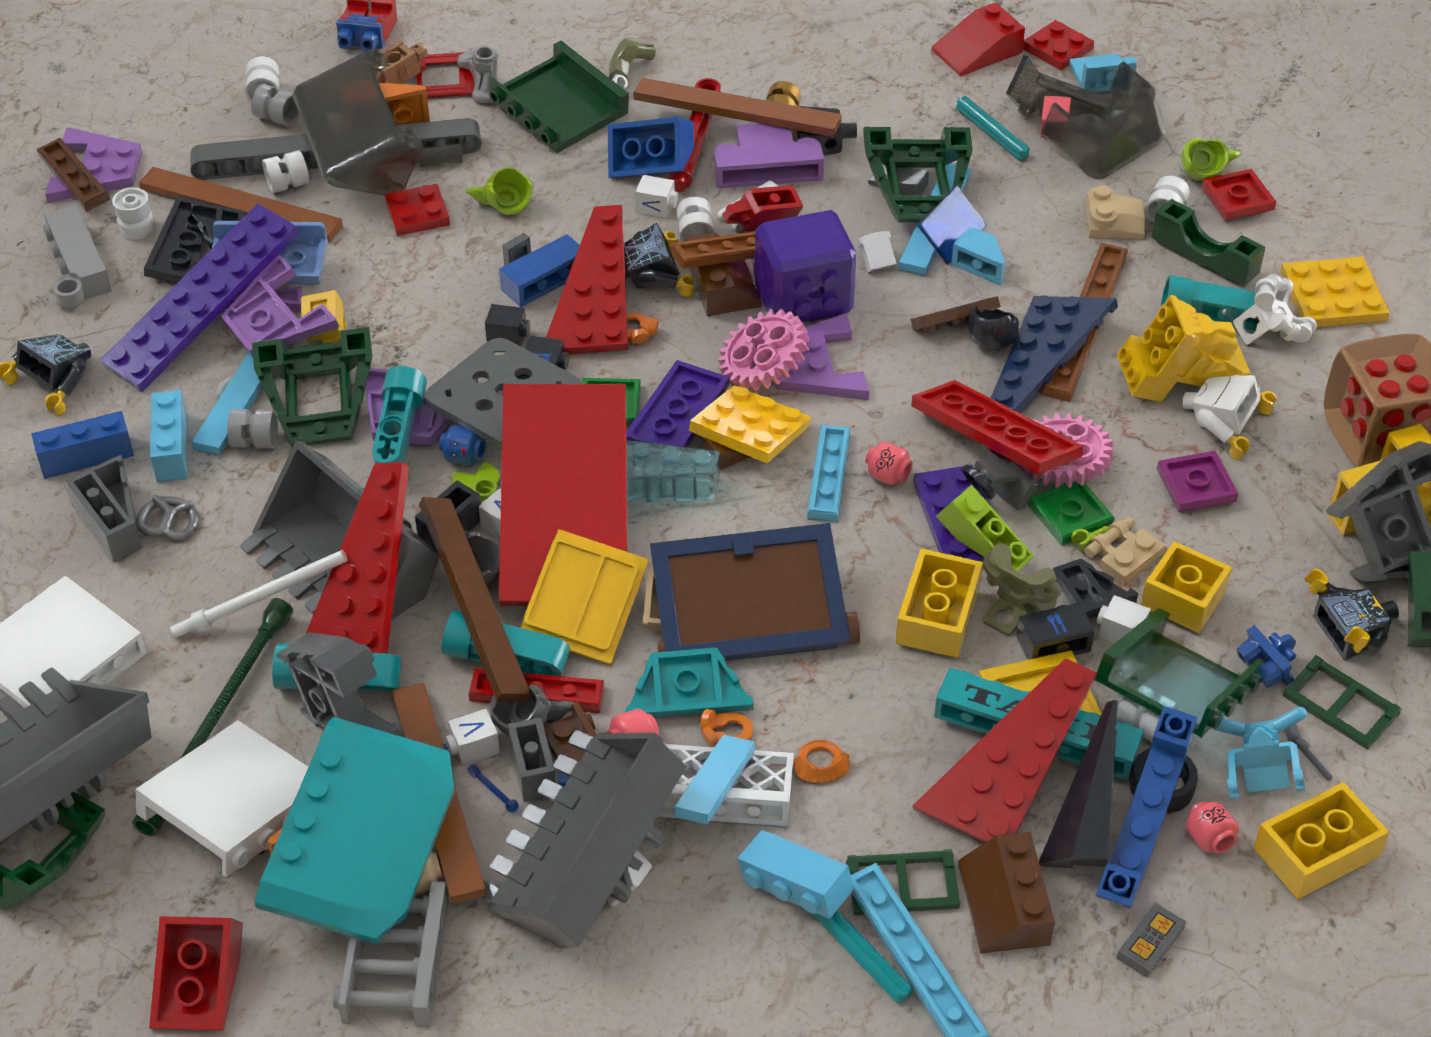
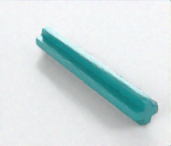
[956,96,1030,160]
[812,910,912,1003]

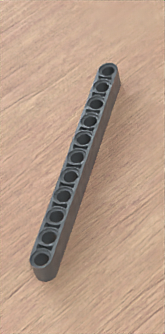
[190,118,482,180]

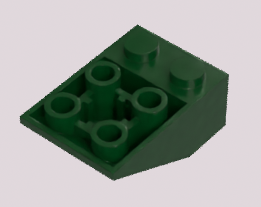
[1408,551,1431,648]

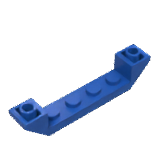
[1096,706,1198,908]

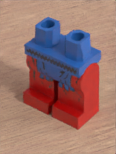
[336,0,397,52]

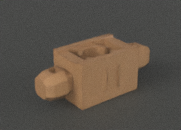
[363,41,428,84]

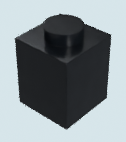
[485,304,530,347]

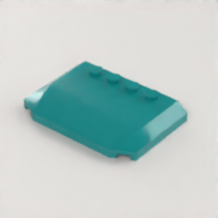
[255,717,454,945]

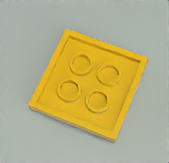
[1280,257,1390,327]
[689,385,811,464]

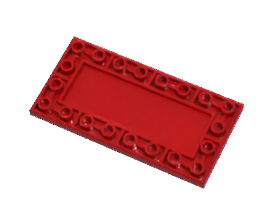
[499,384,628,606]

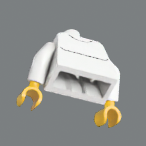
[1183,375,1276,460]

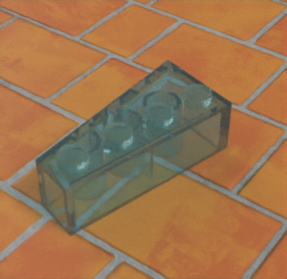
[626,440,720,503]

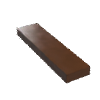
[36,138,110,212]

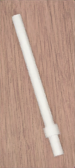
[170,550,348,638]

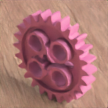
[718,309,810,392]
[1017,413,1113,488]

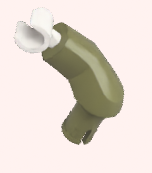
[609,38,656,89]

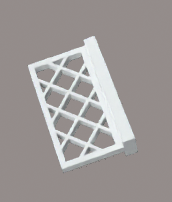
[657,744,794,826]

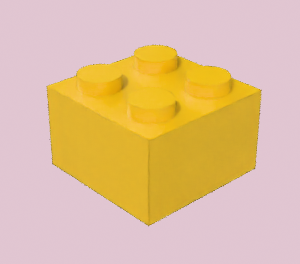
[1141,541,1232,633]

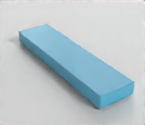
[807,425,850,522]
[674,734,755,825]

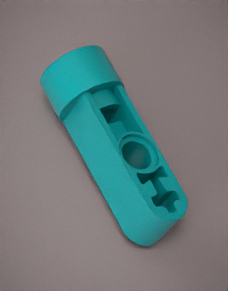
[1161,275,1260,331]
[372,366,427,463]
[441,610,570,676]
[272,643,402,692]

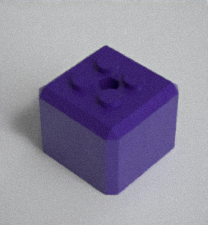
[755,210,857,322]

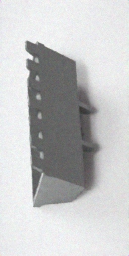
[240,440,439,619]
[0,667,152,842]
[480,730,687,949]

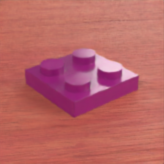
[1157,450,1238,512]

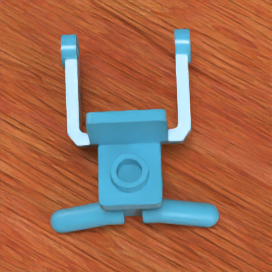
[1213,707,1307,799]

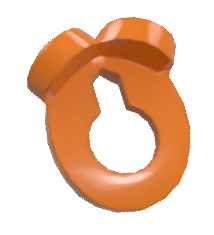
[627,313,659,345]
[700,709,753,747]

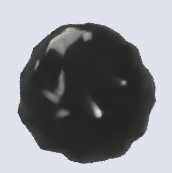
[968,305,1019,351]

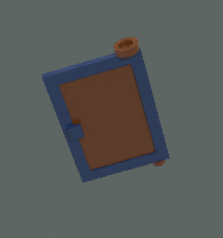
[650,523,860,661]

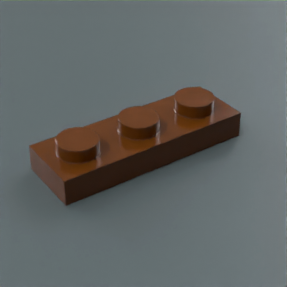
[910,296,1001,333]

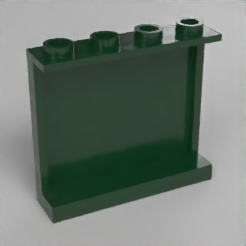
[489,40,629,153]

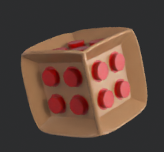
[1324,334,1431,467]

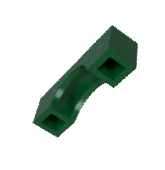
[1151,199,1266,287]

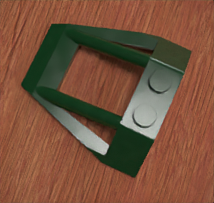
[863,127,973,223]
[252,327,373,447]
[0,792,105,909]

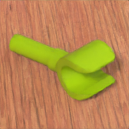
[1071,526,1109,553]

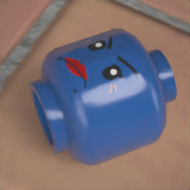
[439,425,486,466]

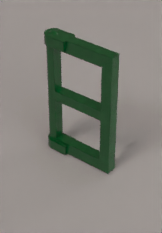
[1283,655,1402,750]
[846,849,960,915]

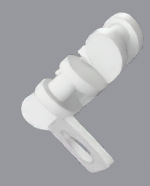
[1233,274,1317,345]

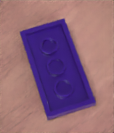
[626,360,729,462]
[913,465,987,562]

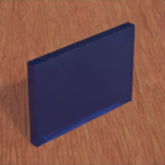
[918,186,986,265]

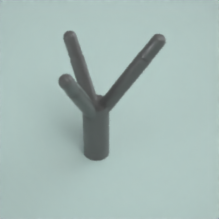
[1284,724,1333,781]

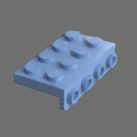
[212,221,328,285]

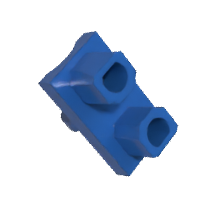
[1237,625,1297,688]

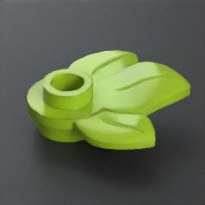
[452,462,500,504]

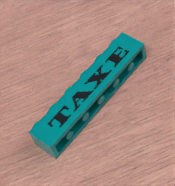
[934,667,1144,781]

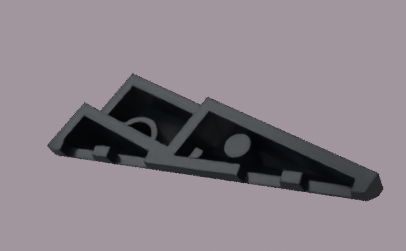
[1039,700,1118,869]

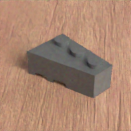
[65,455,142,562]

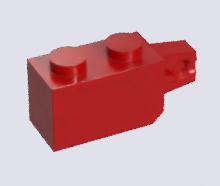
[722,185,803,232]

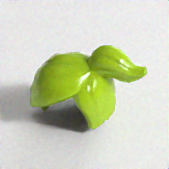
[1181,138,1240,181]
[465,167,534,215]

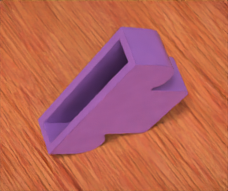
[715,123,824,188]

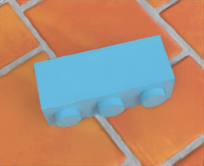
[150,390,188,482]
[737,830,854,919]

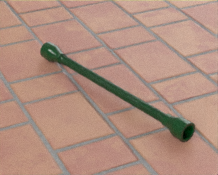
[132,598,293,836]

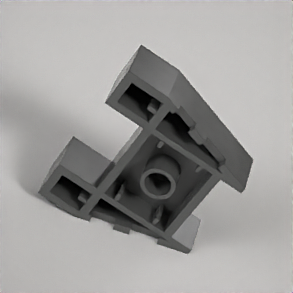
[1326,441,1431,582]
[276,632,405,738]

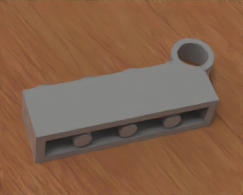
[42,205,112,309]

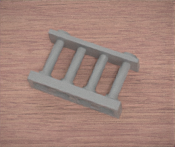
[333,881,449,1027]

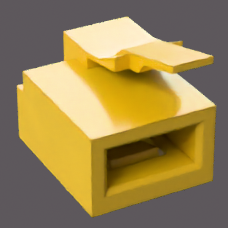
[301,290,347,344]

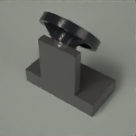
[961,450,1038,510]

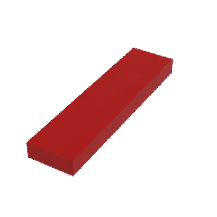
[468,668,605,713]

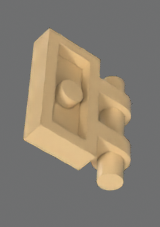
[1084,516,1166,585]

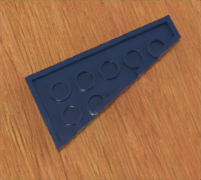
[991,295,1118,414]

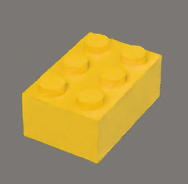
[895,548,983,658]
[1253,782,1390,900]

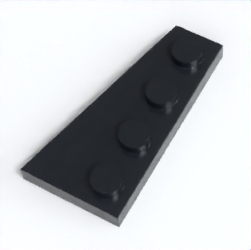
[144,196,202,283]

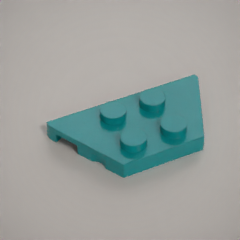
[625,648,754,718]

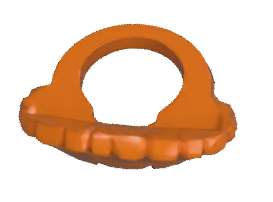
[793,740,850,783]

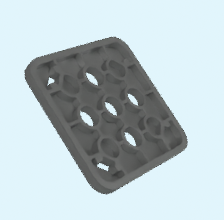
[425,338,582,448]

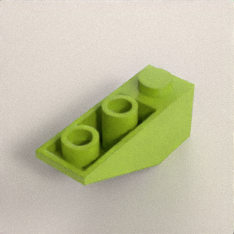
[936,485,1035,571]

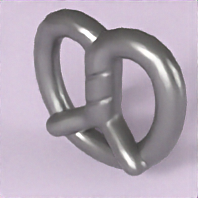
[136,495,199,541]

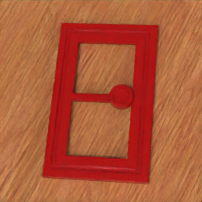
[365,52,474,98]

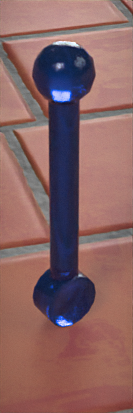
[467,764,519,813]

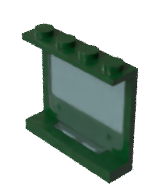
[1095,608,1264,738]

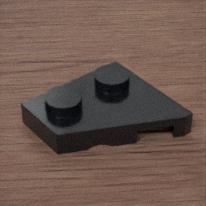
[190,200,245,249]
[1053,559,1138,619]

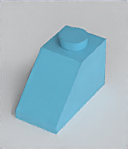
[952,226,1005,285]

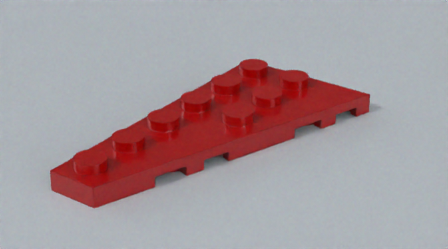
[546,205,629,354]
[306,462,409,654]
[912,658,1097,843]

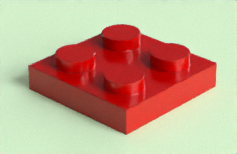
[1023,20,1094,70]
[1201,169,1276,221]
[384,184,450,236]

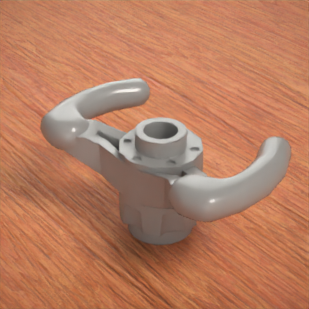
[457,46,499,103]

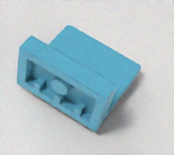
[1069,54,1137,94]

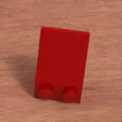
[932,2,1025,76]
[149,916,243,1031]

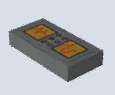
[1117,903,1186,977]

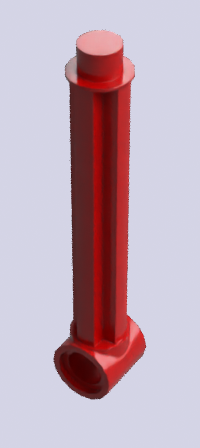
[669,78,721,193]

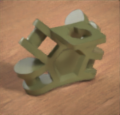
[983,543,1062,636]

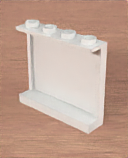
[0,576,147,708]
[136,720,308,877]

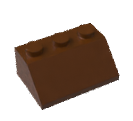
[686,232,762,316]
[958,832,1055,954]

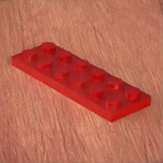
[911,380,1083,474]

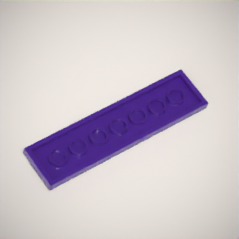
[100,203,300,392]

